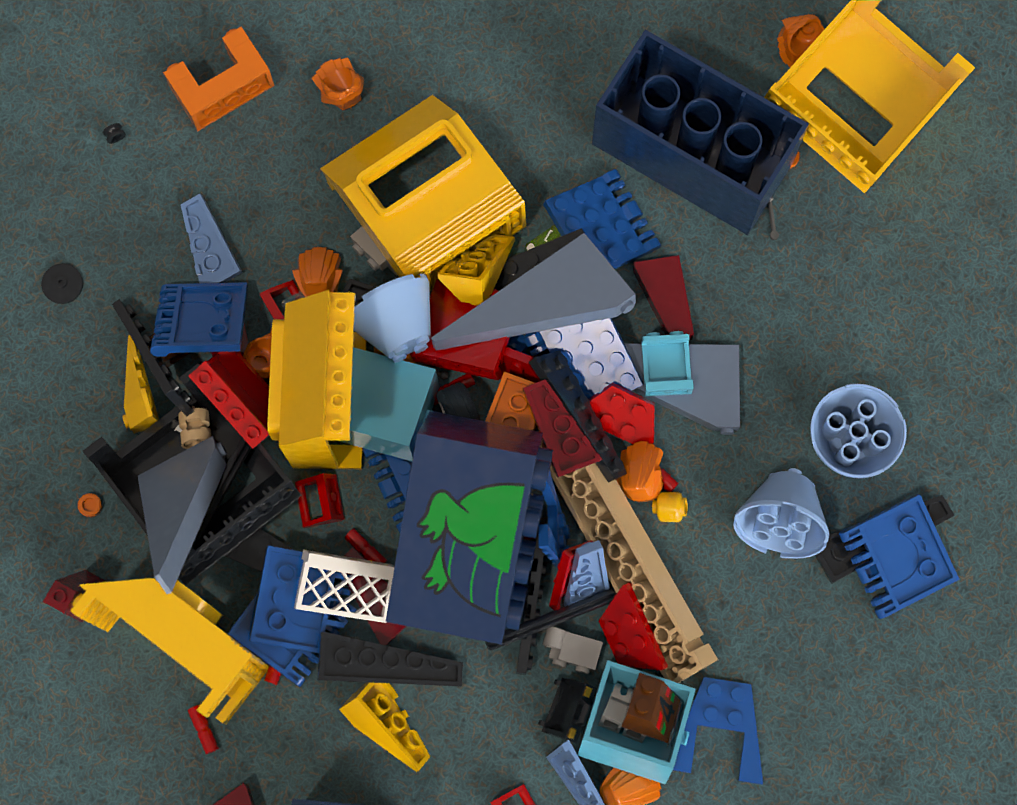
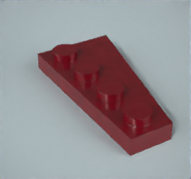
[522,379,602,478]
[340,548,407,646]

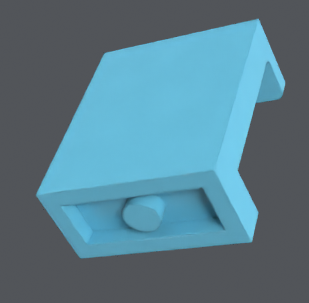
[641,331,693,396]

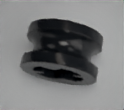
[103,123,126,144]

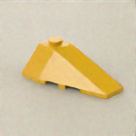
[438,234,515,306]
[122,335,159,433]
[339,682,430,772]

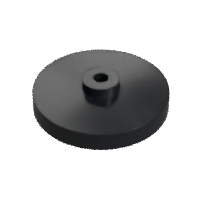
[41,263,83,304]

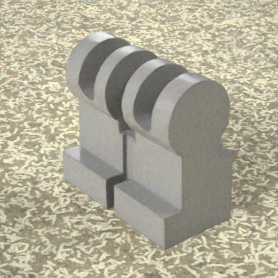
[598,683,646,743]

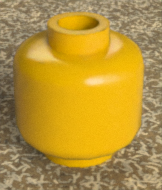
[652,492,688,522]

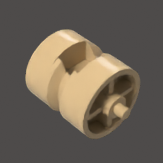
[178,406,211,449]

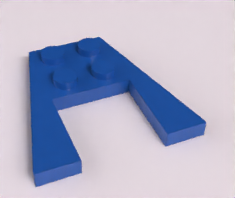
[538,470,570,570]
[673,677,763,785]

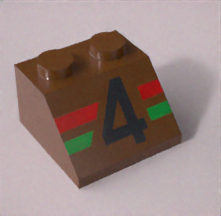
[621,673,680,743]

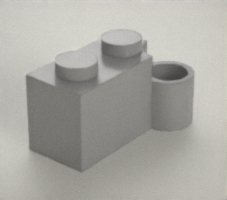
[350,226,397,276]
[542,627,603,674]

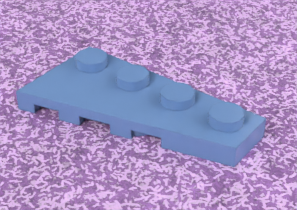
[181,194,243,283]
[564,540,610,607]
[546,740,605,805]

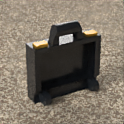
[538,678,597,743]

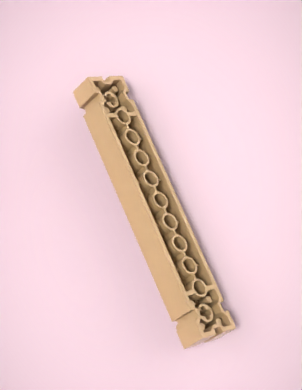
[541,440,718,683]

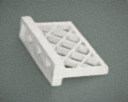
[294,550,395,623]

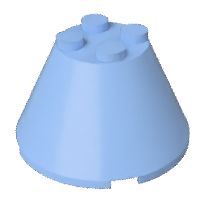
[353,274,431,363]
[810,384,907,478]
[733,468,829,559]

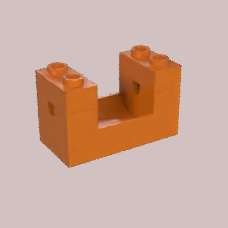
[163,27,275,131]
[485,372,536,431]

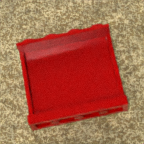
[410,279,510,381]
[189,351,269,449]

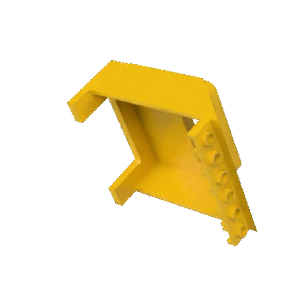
[764,0,975,194]
[320,95,526,291]
[268,290,366,470]
[71,578,269,725]

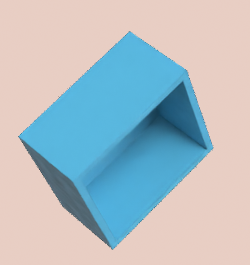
[335,347,440,461]
[577,660,696,784]

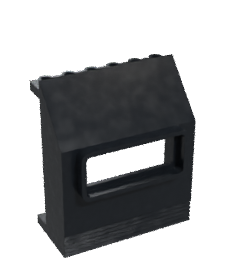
[83,364,302,585]

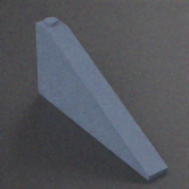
[431,233,636,351]
[625,344,740,435]
[138,436,227,594]

